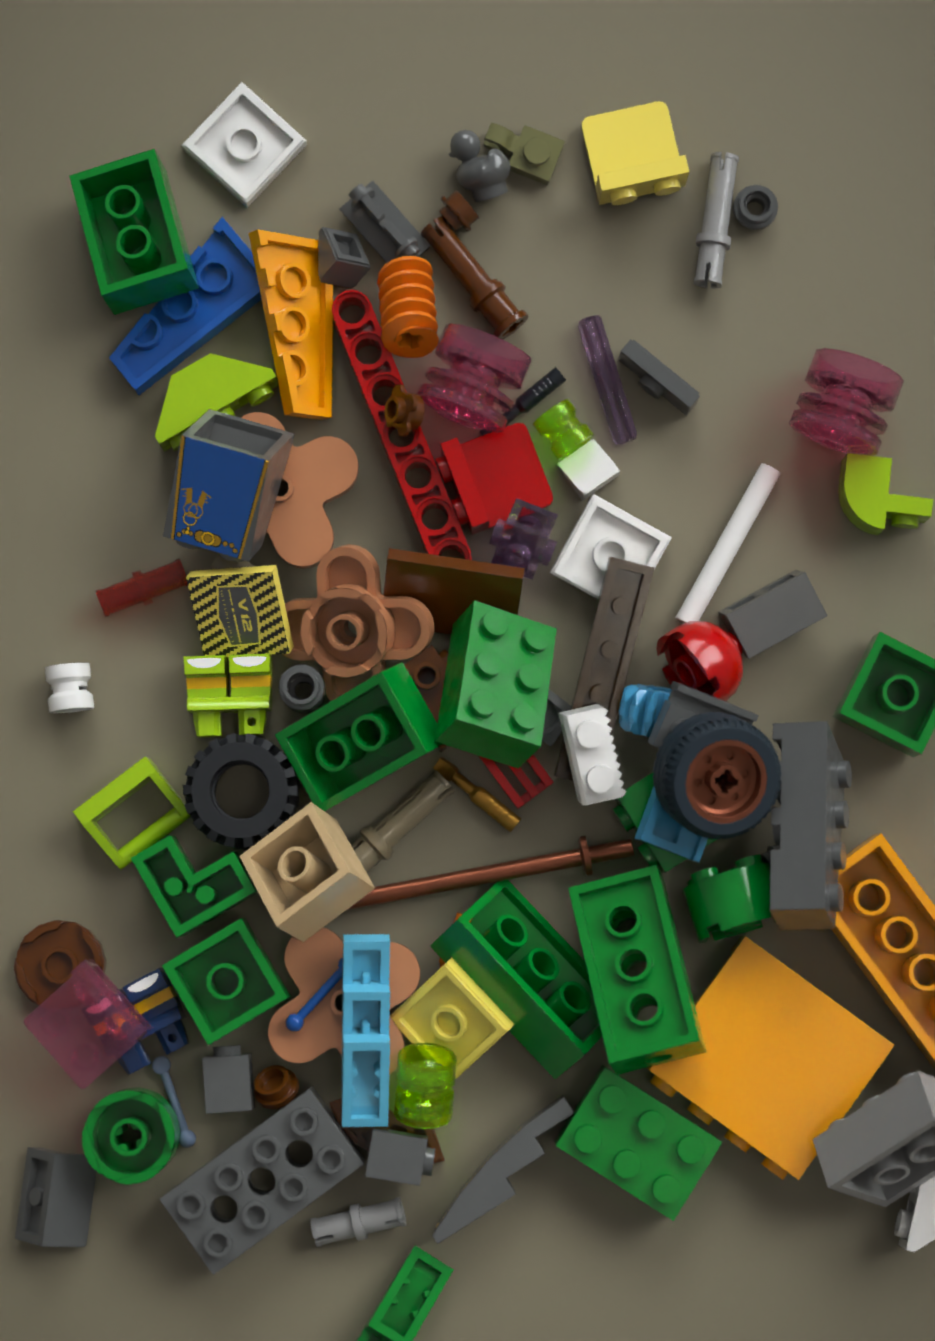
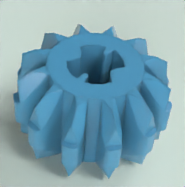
[618,684,672,737]

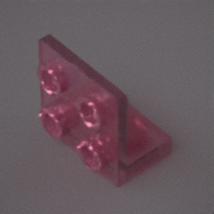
[23,959,153,1089]

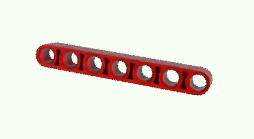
[332,290,472,560]

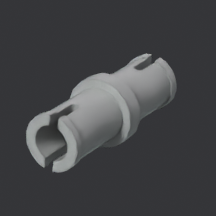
[311,1197,407,1247]

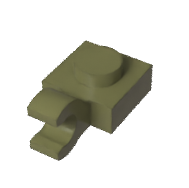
[483,122,565,186]

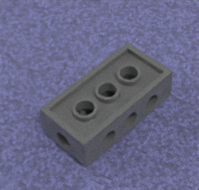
[159,1085,366,1275]

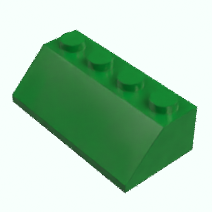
[430,880,602,1080]

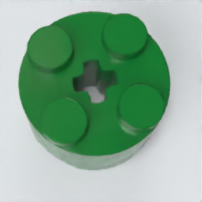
[683,854,776,943]
[82,1087,180,1185]

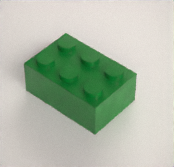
[69,149,199,315]
[435,600,557,768]
[275,662,443,811]
[554,1064,722,1221]

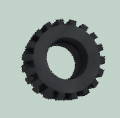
[183,733,300,849]

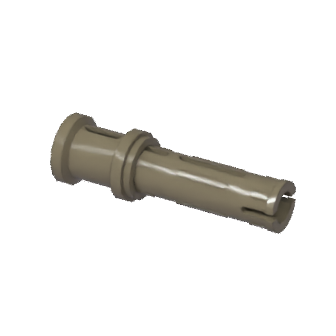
[351,770,455,873]

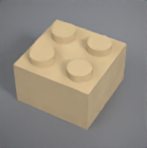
[239,802,375,942]

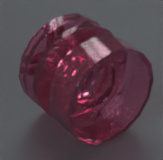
[417,323,532,433]
[788,348,904,456]

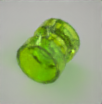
[533,399,594,461]

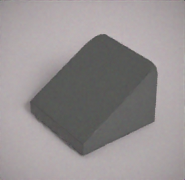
[318,227,371,288]

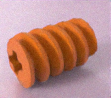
[377,256,439,358]

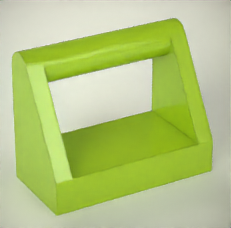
[73,756,191,870]

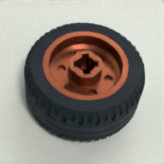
[653,712,781,839]

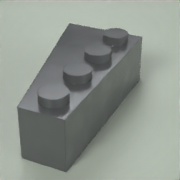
[770,721,852,930]

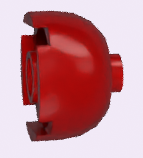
[656,621,743,701]

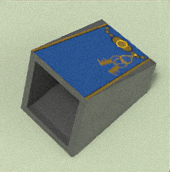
[163,409,295,562]

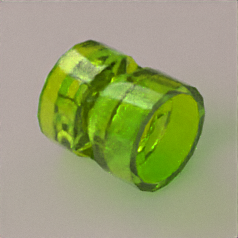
[394,1043,457,1129]

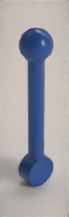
[285,957,343,1032]

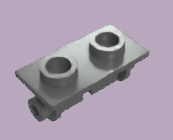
[339,181,431,263]

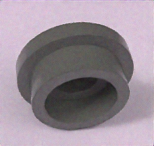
[733,185,778,230]

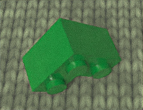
[131,835,258,938]

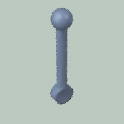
[152,1056,196,1148]

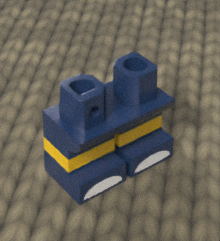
[82,968,190,1075]

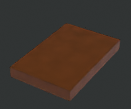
[383,548,525,634]

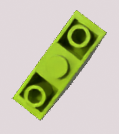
[155,353,279,452]

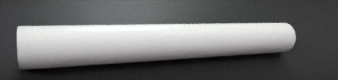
[675,463,781,624]

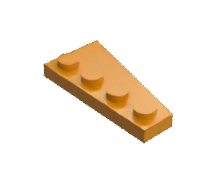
[248,229,333,420]

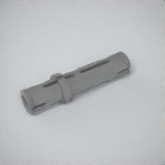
[693,152,739,289]

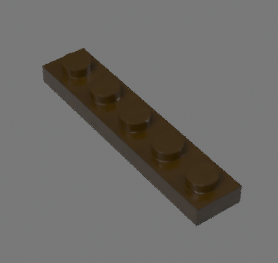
[554,557,654,781]

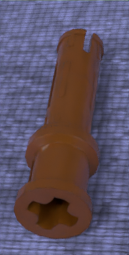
[421,216,529,341]

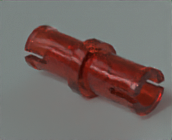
[95,559,188,617]

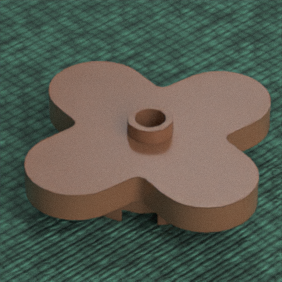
[240,412,359,569]
[282,544,434,701]
[268,927,420,1075]

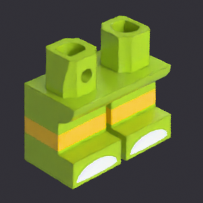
[183,654,273,738]

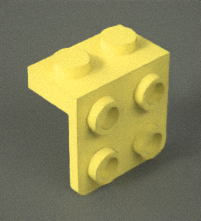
[581,101,689,205]

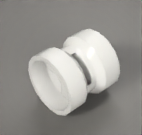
[45,663,94,713]

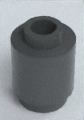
[279,665,326,713]

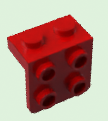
[435,423,553,535]

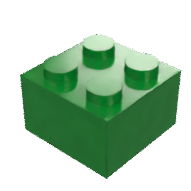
[832,632,935,757]
[161,918,291,1045]

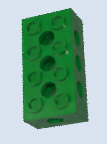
[568,864,706,1075]

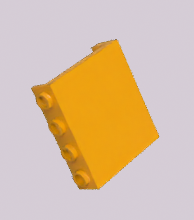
[646,936,895,1180]

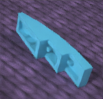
[341,934,390,1127]

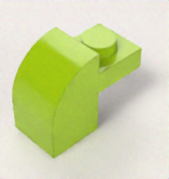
[838,453,933,535]

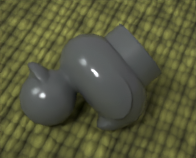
[449,130,511,202]

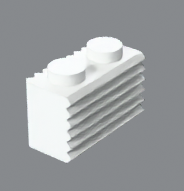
[558,704,626,806]

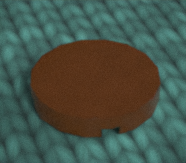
[14,920,106,1011]

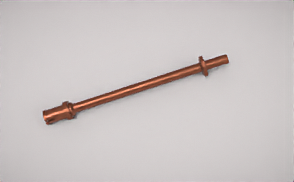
[347,836,634,910]

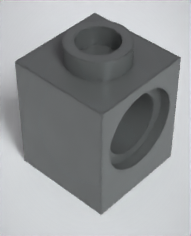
[202,1045,255,1114]
[365,1127,435,1186]

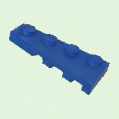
[109,217,262,395]

